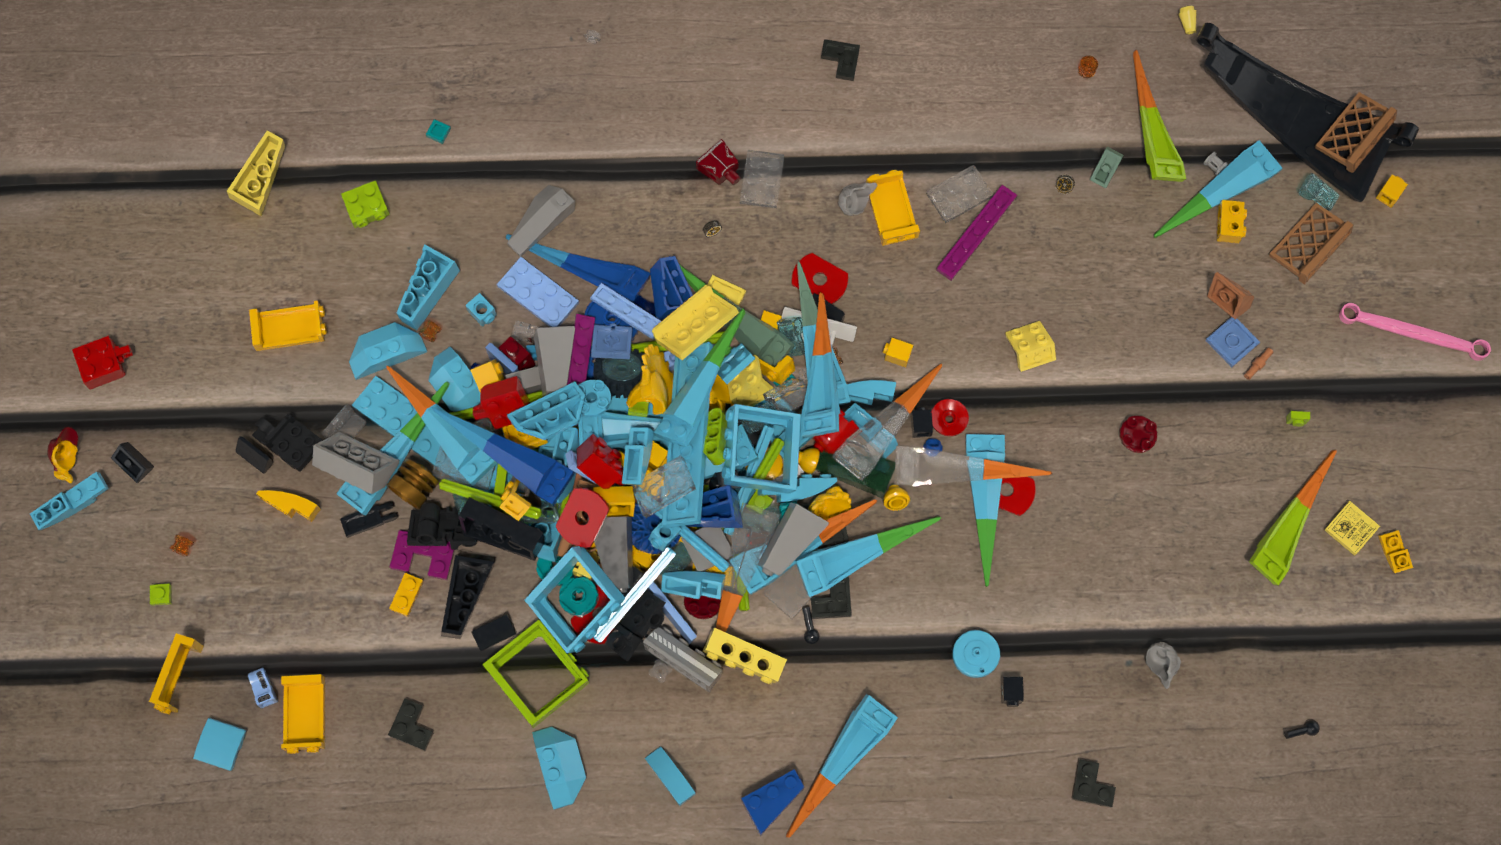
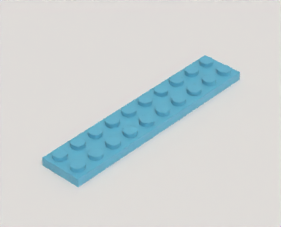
[662,342,713,528]
[352,376,527,508]

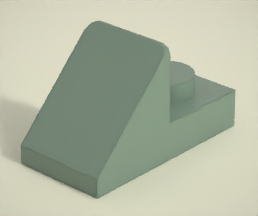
[1090,147,1124,188]

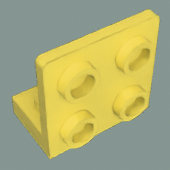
[1005,321,1056,372]
[728,355,775,407]

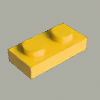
[389,573,424,617]

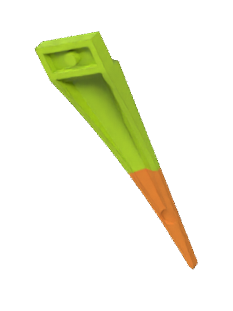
[1133,50,1186,182]
[1249,450,1337,586]

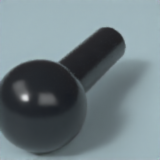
[802,607,820,644]
[1284,720,1320,739]

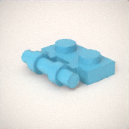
[718,343,755,384]

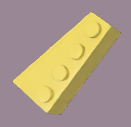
[227,131,285,217]

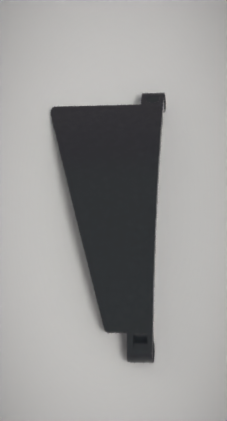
[1196,23,1419,202]

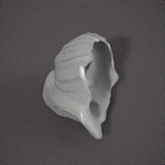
[838,183,877,216]
[1146,642,1181,689]

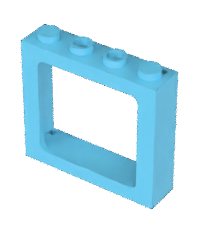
[722,404,801,494]
[525,546,626,653]

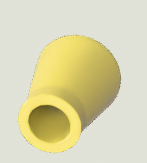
[1178,6,1197,34]

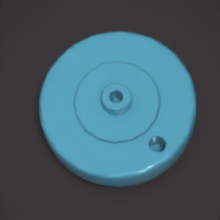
[952,630,1000,678]

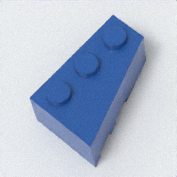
[650,256,693,321]
[685,485,743,528]
[741,769,804,836]

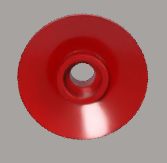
[931,399,969,436]

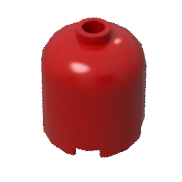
[812,409,860,454]

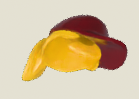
[47,427,78,484]

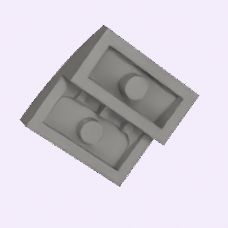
[681,527,735,572]

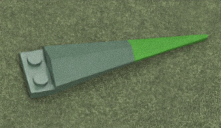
[680,265,794,367]

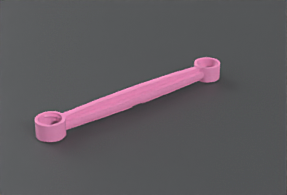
[1339,303,1491,361]

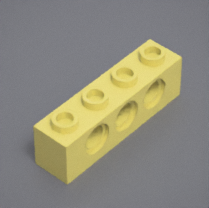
[703,628,787,684]

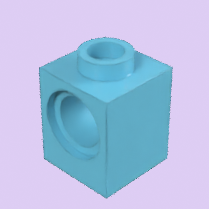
[465,293,497,327]
[648,522,681,552]

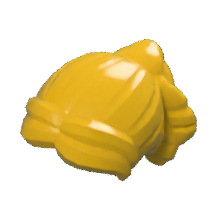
[808,486,852,520]

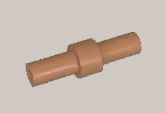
[1244,348,1274,380]

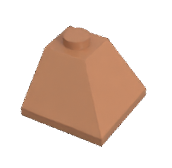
[1207,272,1254,320]

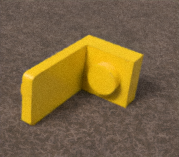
[753,355,795,385]
[499,479,531,521]

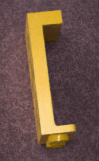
[866,170,920,246]
[249,300,327,351]
[149,633,204,715]
[281,674,325,754]

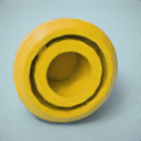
[798,448,820,474]
[883,485,910,511]

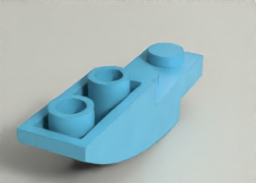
[30,472,109,530]
[757,474,837,503]

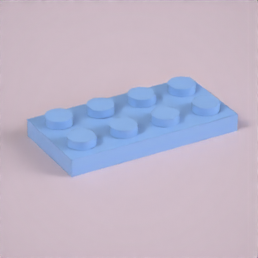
[497,257,579,327]

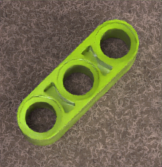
[703,408,727,465]

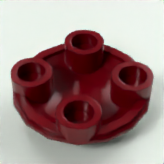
[1120,416,1157,453]
[683,596,722,619]

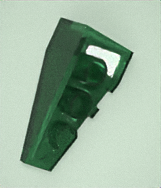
[815,451,898,499]

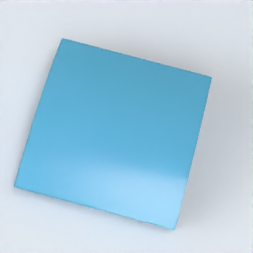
[193,718,246,771]

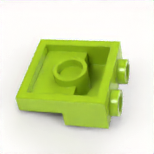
[341,180,390,228]

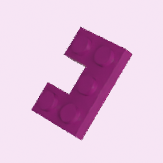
[389,530,455,580]

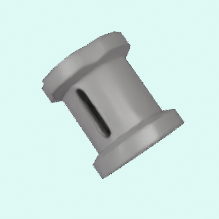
[1203,152,1228,176]

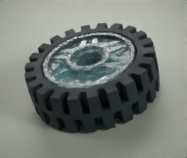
[593,348,644,398]

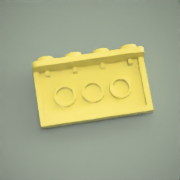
[652,285,739,360]

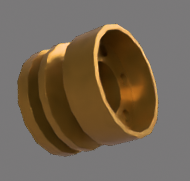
[386,458,439,509]

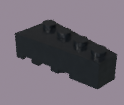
[458,497,545,561]
[441,555,494,639]

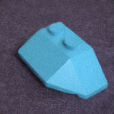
[349,322,427,380]
[428,347,481,412]
[507,382,585,440]
[538,427,579,503]
[532,727,586,810]

